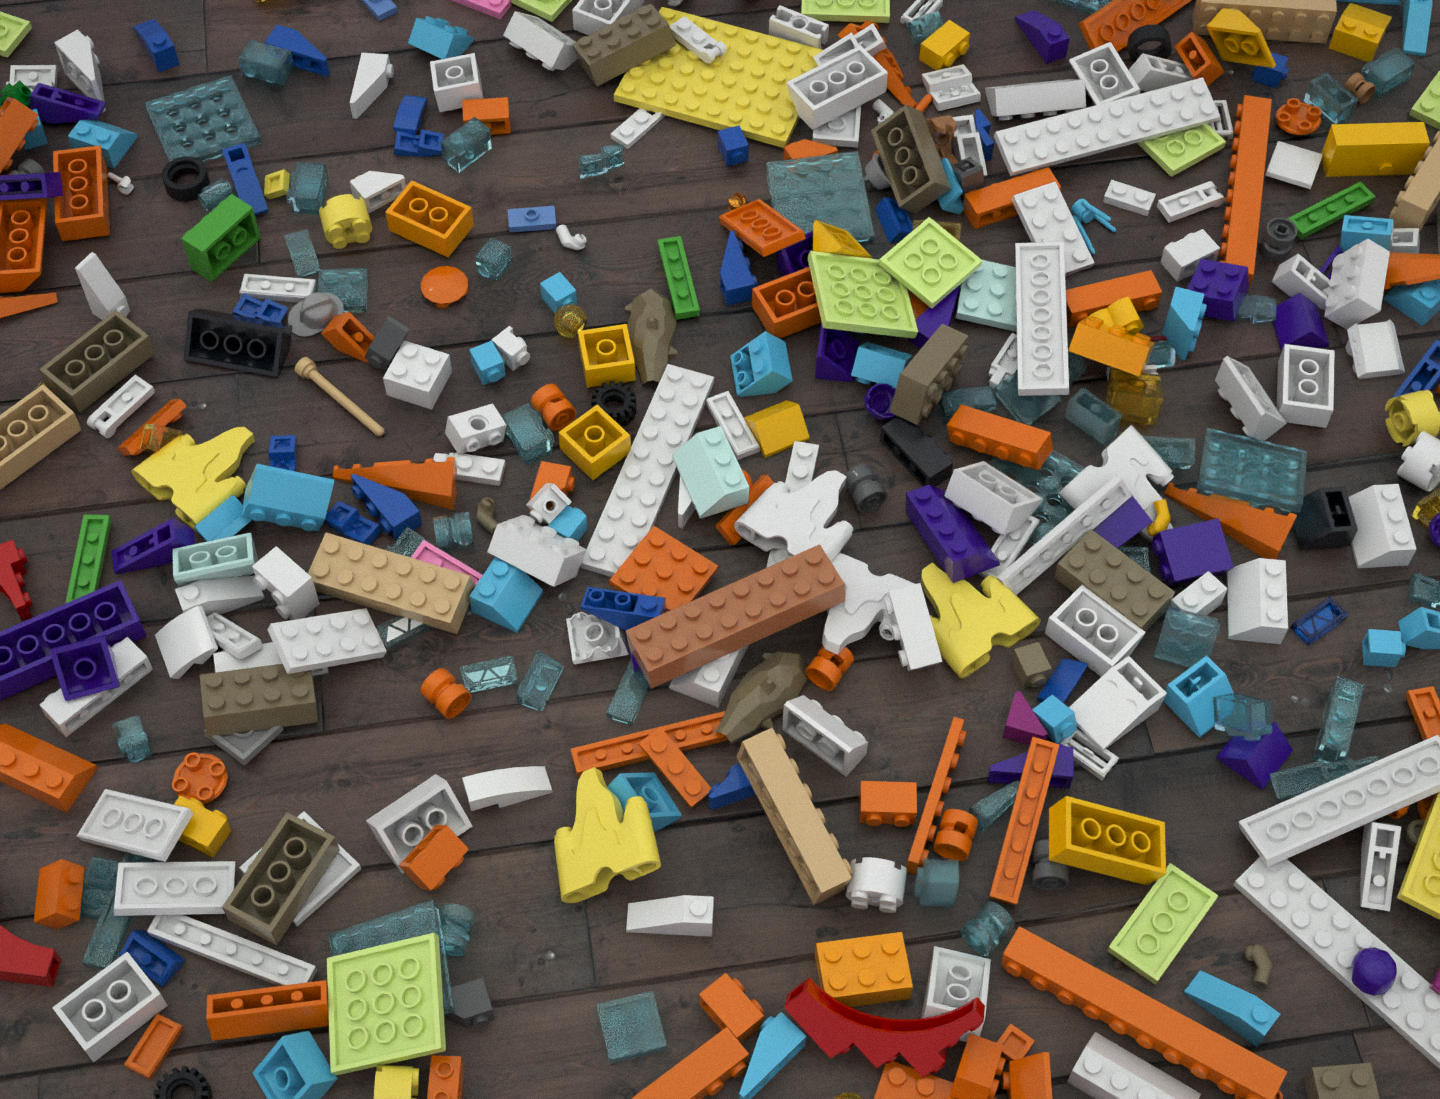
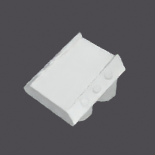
[1345,319,1405,379]
[566,612,630,664]

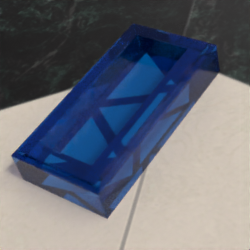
[1290,596,1349,646]

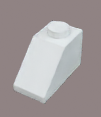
[350,171,406,213]

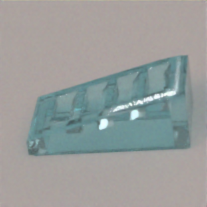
[968,780,1020,832]

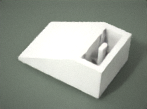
[1069,656,1167,751]

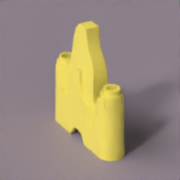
[131,427,255,532]
[921,563,1041,679]
[554,767,661,903]

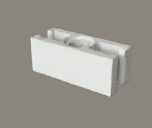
[769,5,829,49]

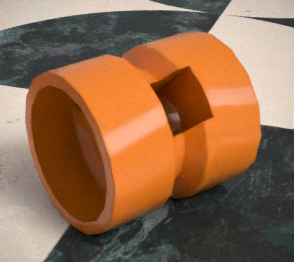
[531,384,577,431]
[805,646,854,691]
[420,668,472,719]
[933,809,978,861]

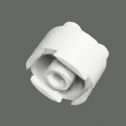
[1397,431,1440,492]
[846,857,907,913]

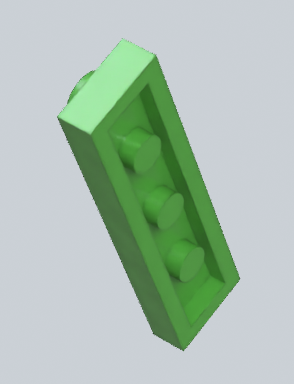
[1288,181,1376,240]
[658,236,700,320]
[65,515,112,604]

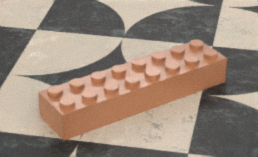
[626,544,845,689]

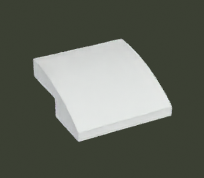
[922,64,981,111]
[6,65,58,92]
[1265,141,1323,189]
[155,605,218,679]

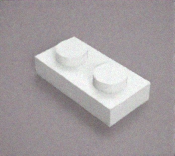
[1103,180,1156,216]

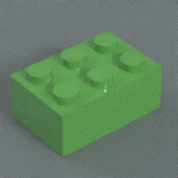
[181,194,261,283]

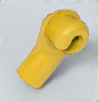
[1147,499,1171,536]

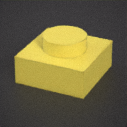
[264,169,290,200]

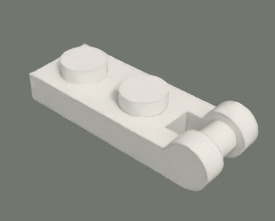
[670,16,727,64]
[610,108,666,149]
[1157,181,1225,223]
[87,375,155,438]

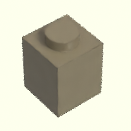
[1011,642,1052,689]

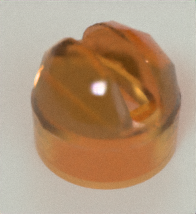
[728,192,747,211]

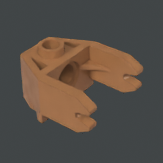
[925,115,958,164]

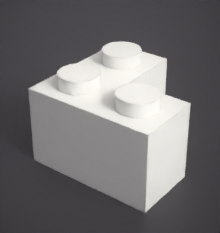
[252,546,320,620]

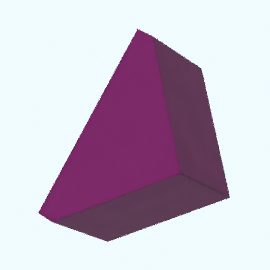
[1002,690,1048,745]

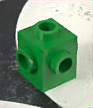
[0,80,32,108]

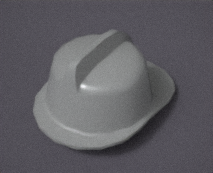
[863,153,891,190]
[288,292,344,337]

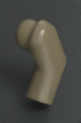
[476,497,499,535]
[1245,944,1273,988]

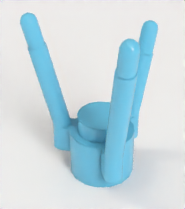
[1071,199,1116,255]

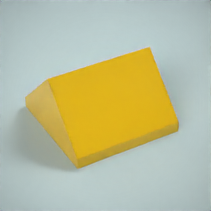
[813,220,872,259]
[744,400,810,458]

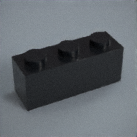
[880,416,953,487]

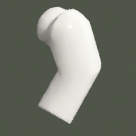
[872,99,894,125]

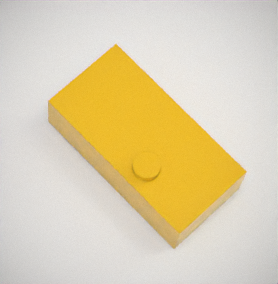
[1321,122,1430,177]
[1049,796,1166,886]

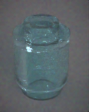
[197,178,235,211]

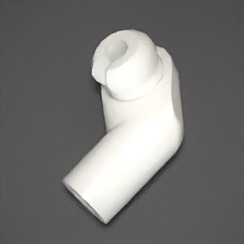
[556,225,587,251]

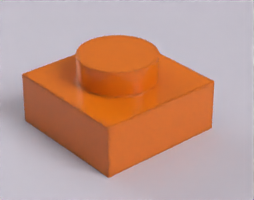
[997,1023,1035,1061]

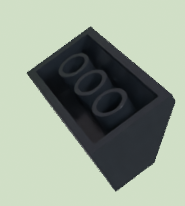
[184,308,293,377]

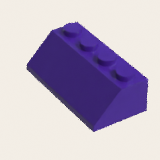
[906,485,1000,583]

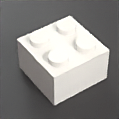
[430,53,484,112]
[383,340,452,410]

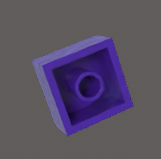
[1187,259,1249,321]

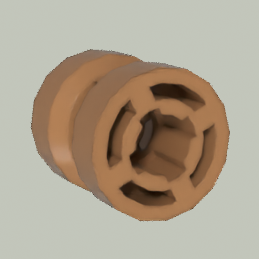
[1343,72,1376,104]

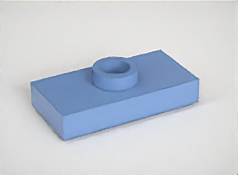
[360,0,398,21]
[508,206,556,233]

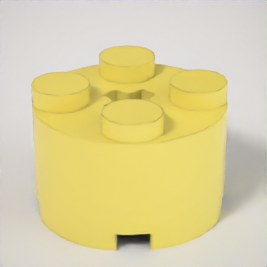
[319,194,372,249]
[1385,390,1440,446]
[374,1065,419,1099]

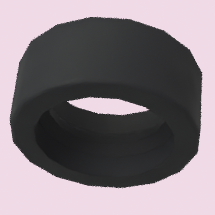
[1127,25,1172,63]
[162,156,210,201]

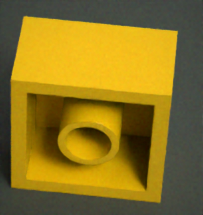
[578,324,636,388]
[559,405,631,480]

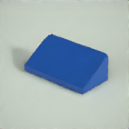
[875,197,914,243]
[1037,658,1088,704]
[119,929,185,987]

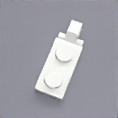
[987,333,1018,393]
[433,453,506,486]

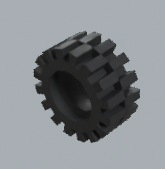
[591,381,637,427]
[153,1066,213,1099]

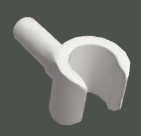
[108,172,134,195]

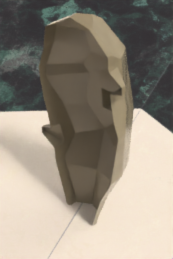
[625,288,677,385]
[716,651,808,745]

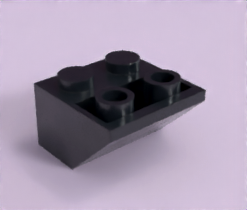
[1288,486,1358,550]

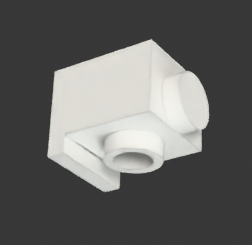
[492,326,530,371]
[526,483,572,524]

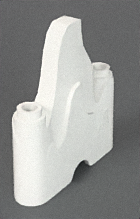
[1058,425,1174,542]
[734,470,853,562]
[822,553,924,655]

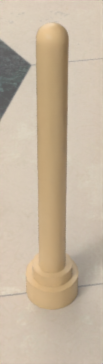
[294,357,385,436]

